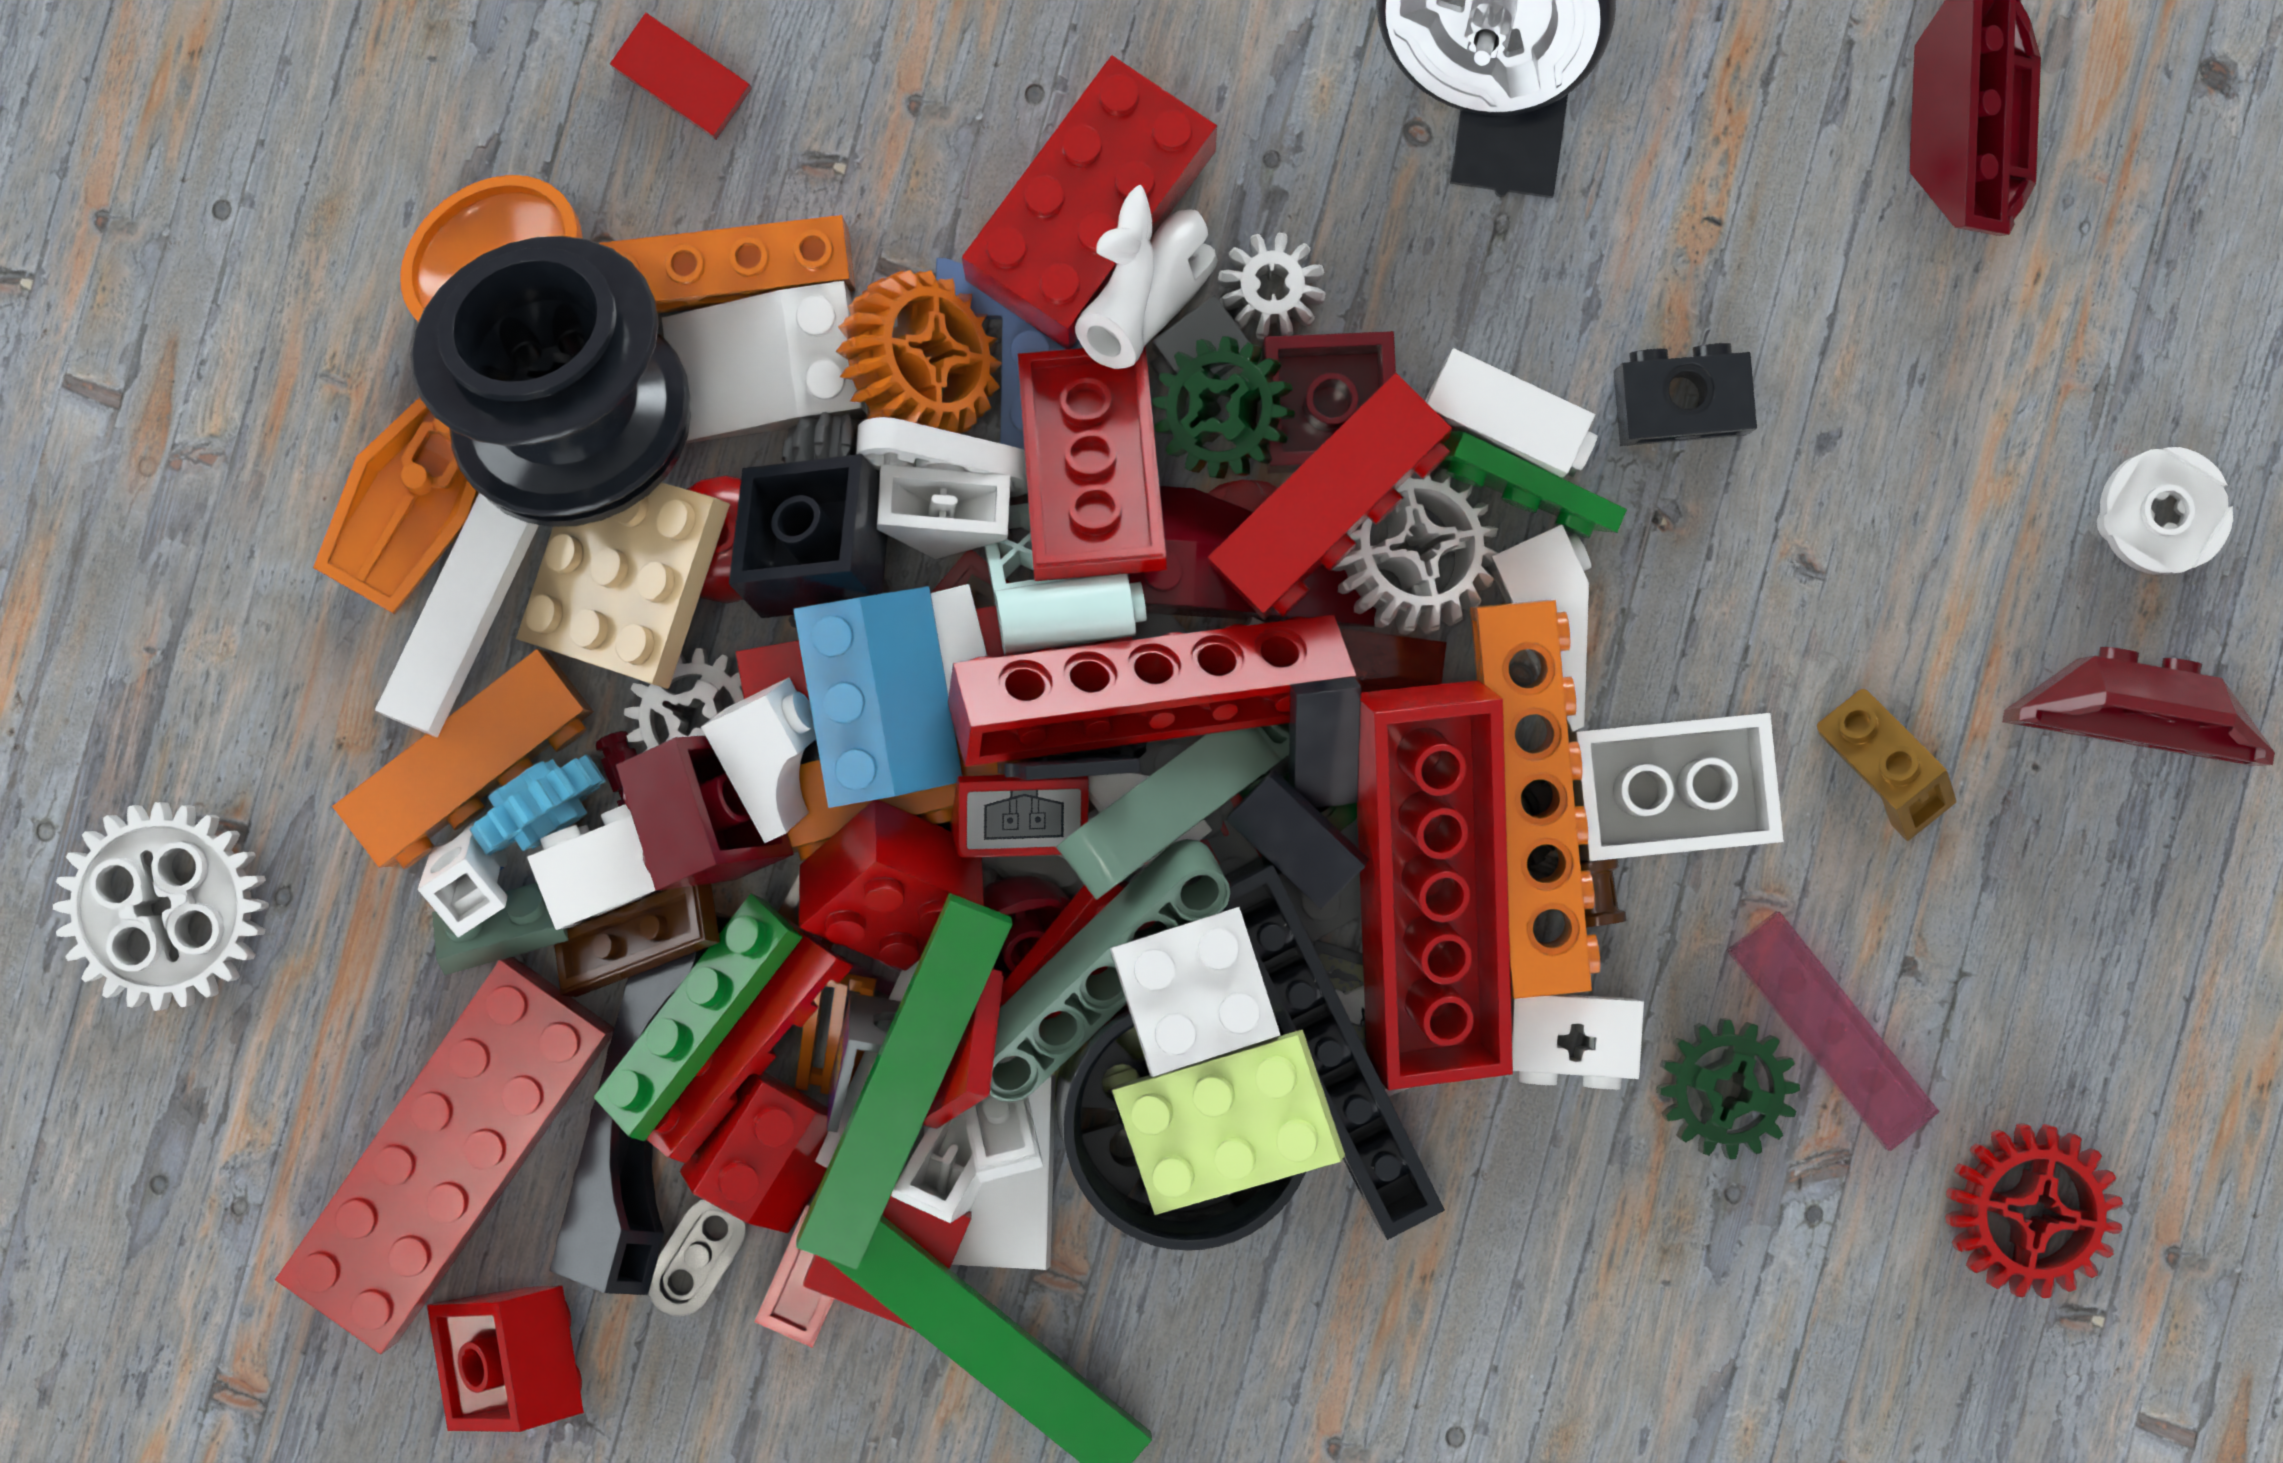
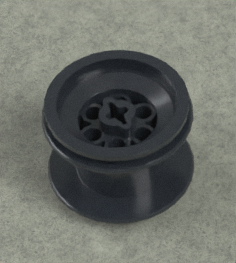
[410,236,691,527]

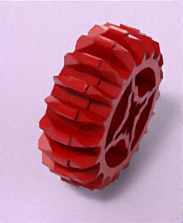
[1945,1123,2124,1298]

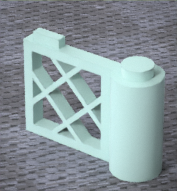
[984,503,1147,656]

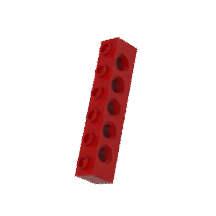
[948,615,1356,767]

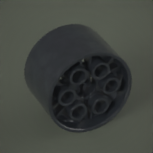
[1055,1003,1306,1251]

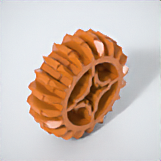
[835,270,1002,434]

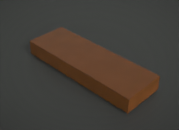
[554,883,720,997]

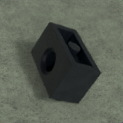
[1613,343,1757,446]

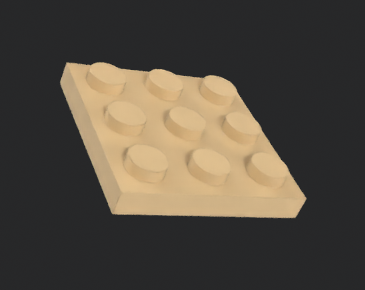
[516,482,730,689]

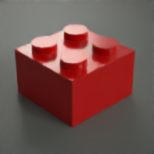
[799,799,984,971]

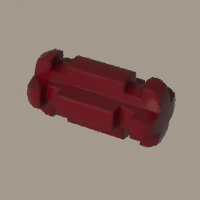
[595,731,637,807]

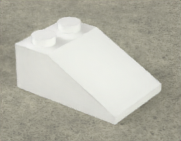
[662,281,867,443]

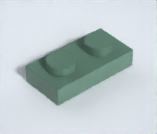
[432,883,568,975]

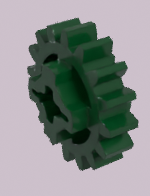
[1152,336,1295,479]
[1656,1018,1800,1160]

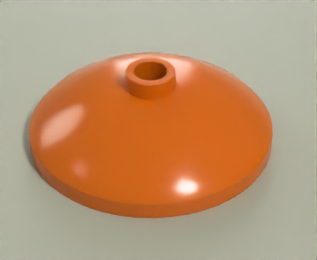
[400,175,582,322]

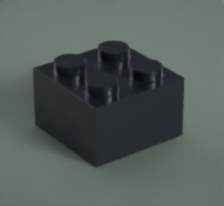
[729,454,888,618]

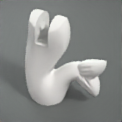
[1075,185,1218,369]

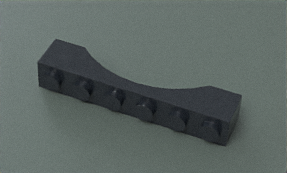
[549,912,732,1295]

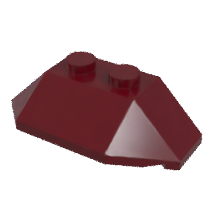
[1909,0,2041,236]
[2002,647,2275,766]

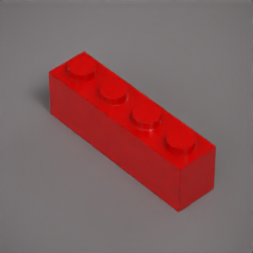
[1208,373,1452,620]

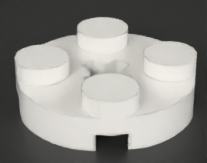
[2097,447,2233,575]

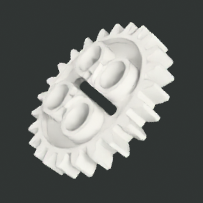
[53,802,269,1011]

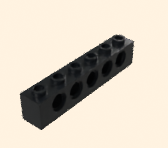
[1222,856,1445,1240]

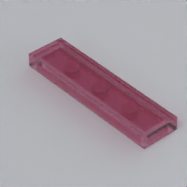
[1726,911,1940,1151]

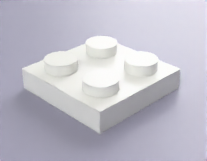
[1110,907,1280,1077]

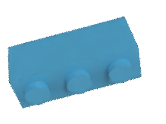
[793,586,962,808]

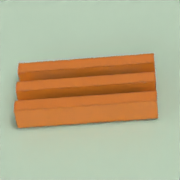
[795,974,877,1094]

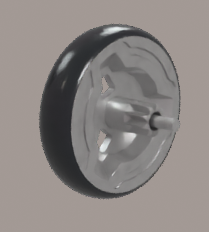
[1376,0,1616,116]

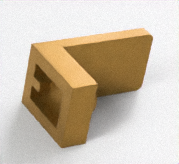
[1817,689,1957,842]

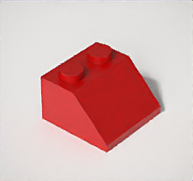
[679,1071,829,1233]
[427,1285,584,1432]

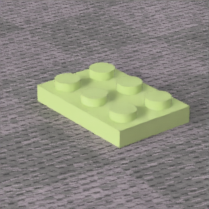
[1112,1030,1345,1215]

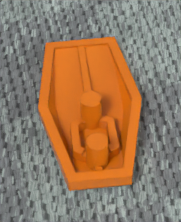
[313,397,478,614]

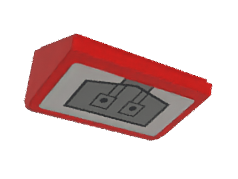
[951,775,1089,858]

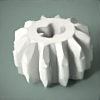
[1218,232,1326,342]

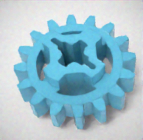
[469,754,606,855]

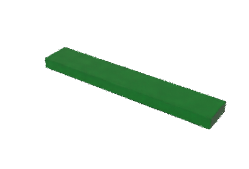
[796,893,1012,1270]
[825,1215,1152,1463]

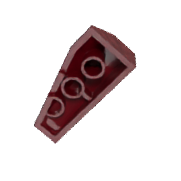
[1127,486,1380,627]

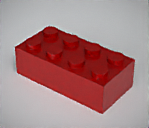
[962,55,1217,349]

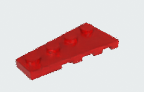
[646,912,854,1163]

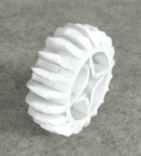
[1332,469,1498,635]

